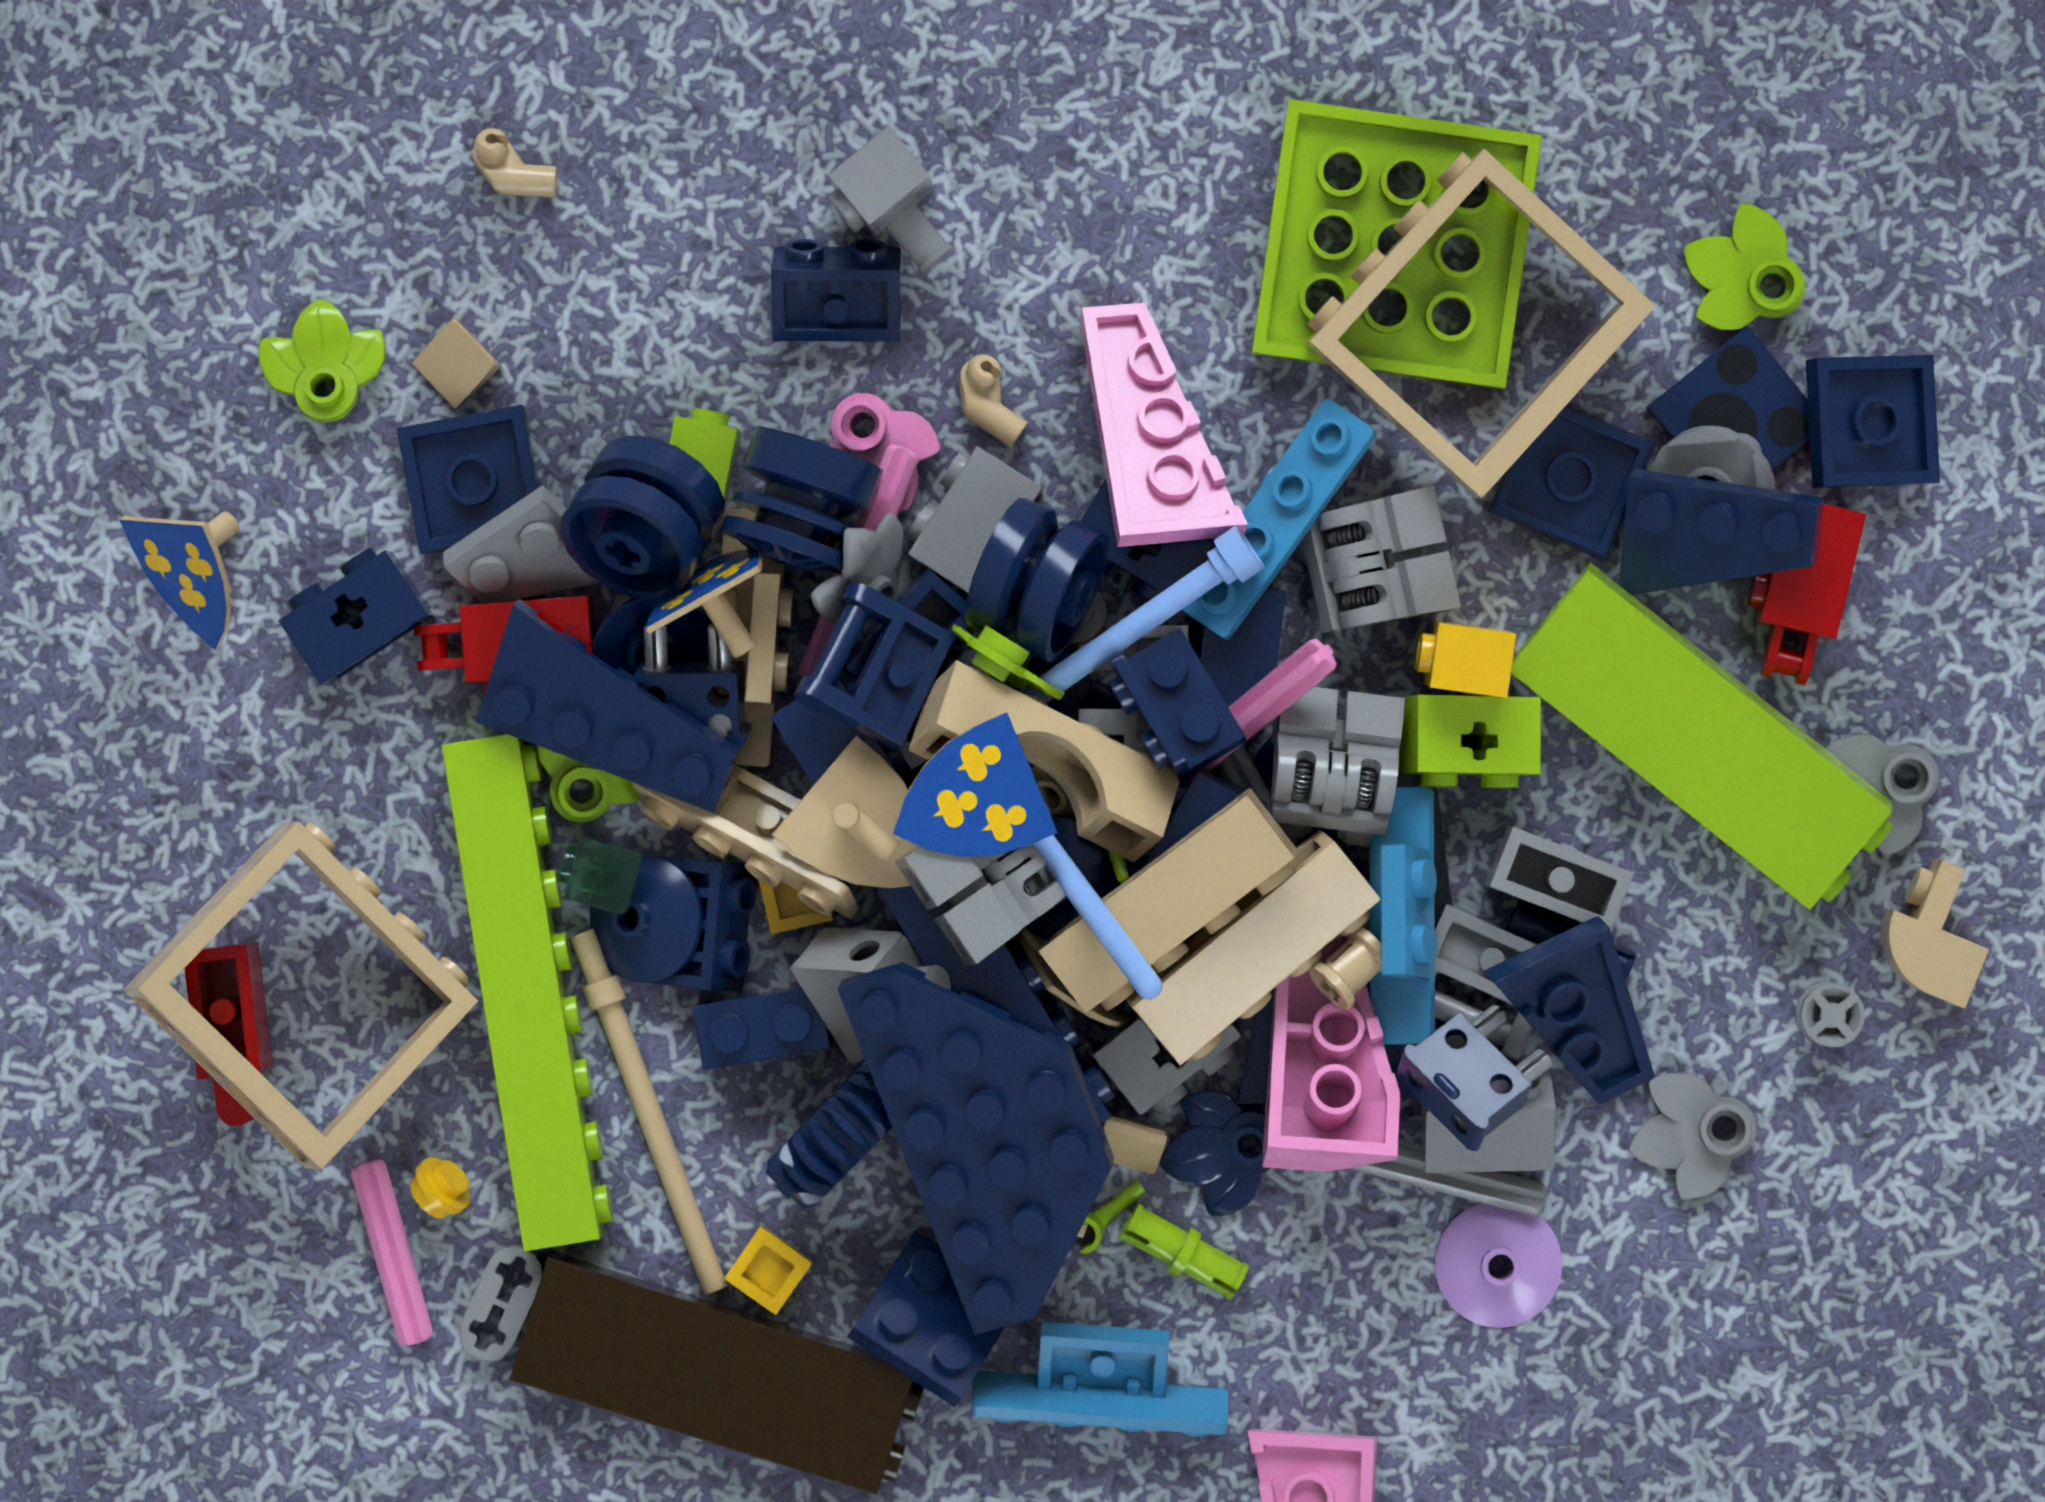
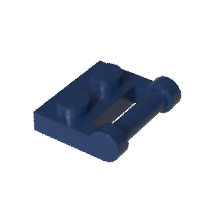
[794,582,956,751]

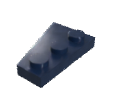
[1619,469,1824,595]

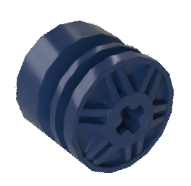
[720,426,883,574]

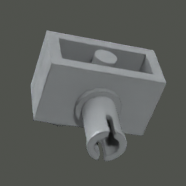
[828,125,953,274]

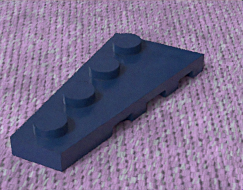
[476,599,740,813]

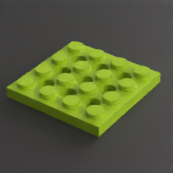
[1251,99,1542,390]

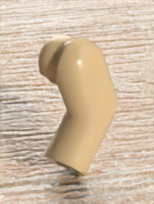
[472,128,558,198]
[959,354,1028,448]

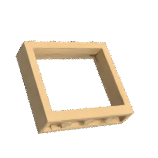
[1305,149,1656,498]
[123,821,478,1170]

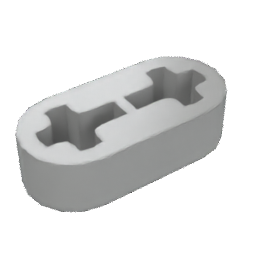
[459,1244,544,1362]

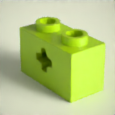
[1398,695,1541,788]

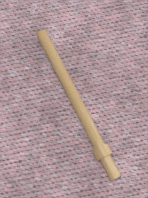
[570,928,728,1295]

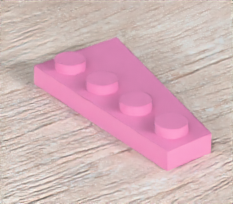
[1080,302,1248,547]
[1247,1429,1377,1502]

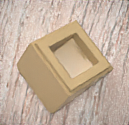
[412,317,502,410]
[1102,1113,1168,1174]

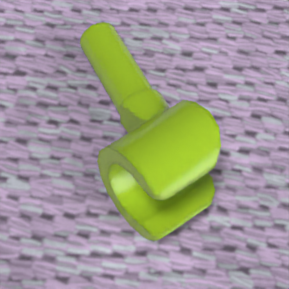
[1079,1180,1146,1254]

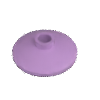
[1435,1203,1562,1328]

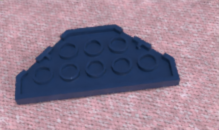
[838,962,1114,1335]

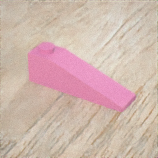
[1262,934,1400,1172]

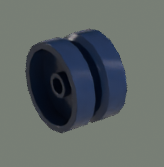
[560,435,725,600]
[964,498,1109,663]

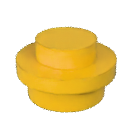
[410,1157,470,1219]

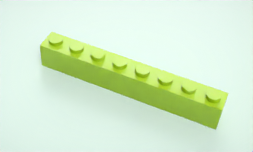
[442,734,614,1252]

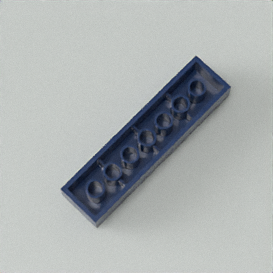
[770,676,1115,1123]

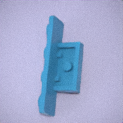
[1182,399,1377,640]
[1370,786,1437,1046]
[971,1322,1228,1437]

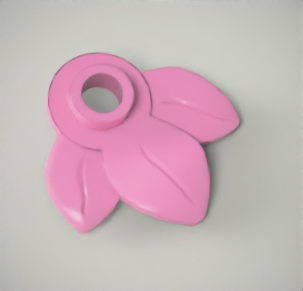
[829,393,941,511]

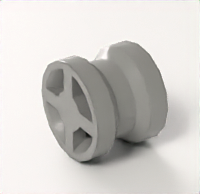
[1795,981,1865,1048]

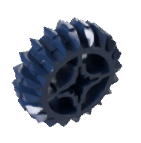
[765,1060,892,1209]

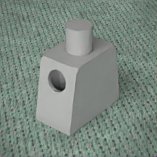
[790,927,951,1063]

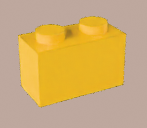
[1413,620,1516,698]

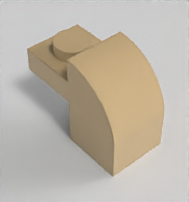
[1880,859,1989,1009]

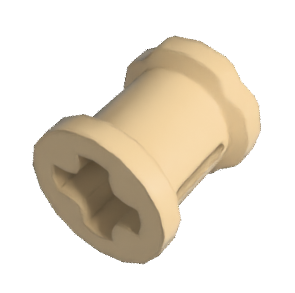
[1308,926,1382,1011]

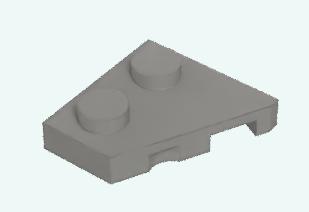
[443,485,600,604]

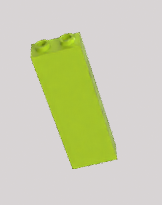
[1511,563,1894,910]

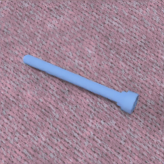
[1018,525,1265,703]
[1033,802,1162,999]

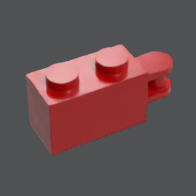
[1747,504,1866,686]
[414,596,596,695]
[185,942,273,1126]

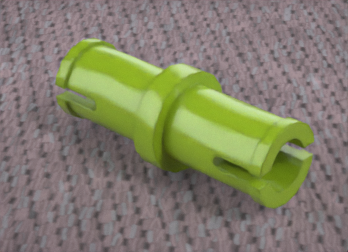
[1118,1203,1249,1300]

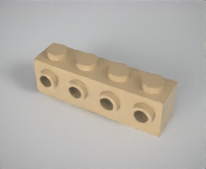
[1038,788,1297,1013]
[1125,829,1381,1066]

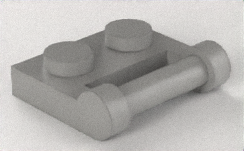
[1435,904,1538,1061]

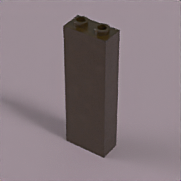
[509,1252,924,1495]

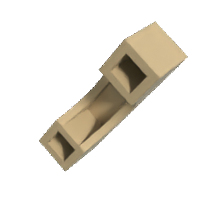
[909,660,1179,863]

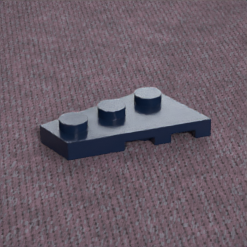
[1484,916,1655,1105]

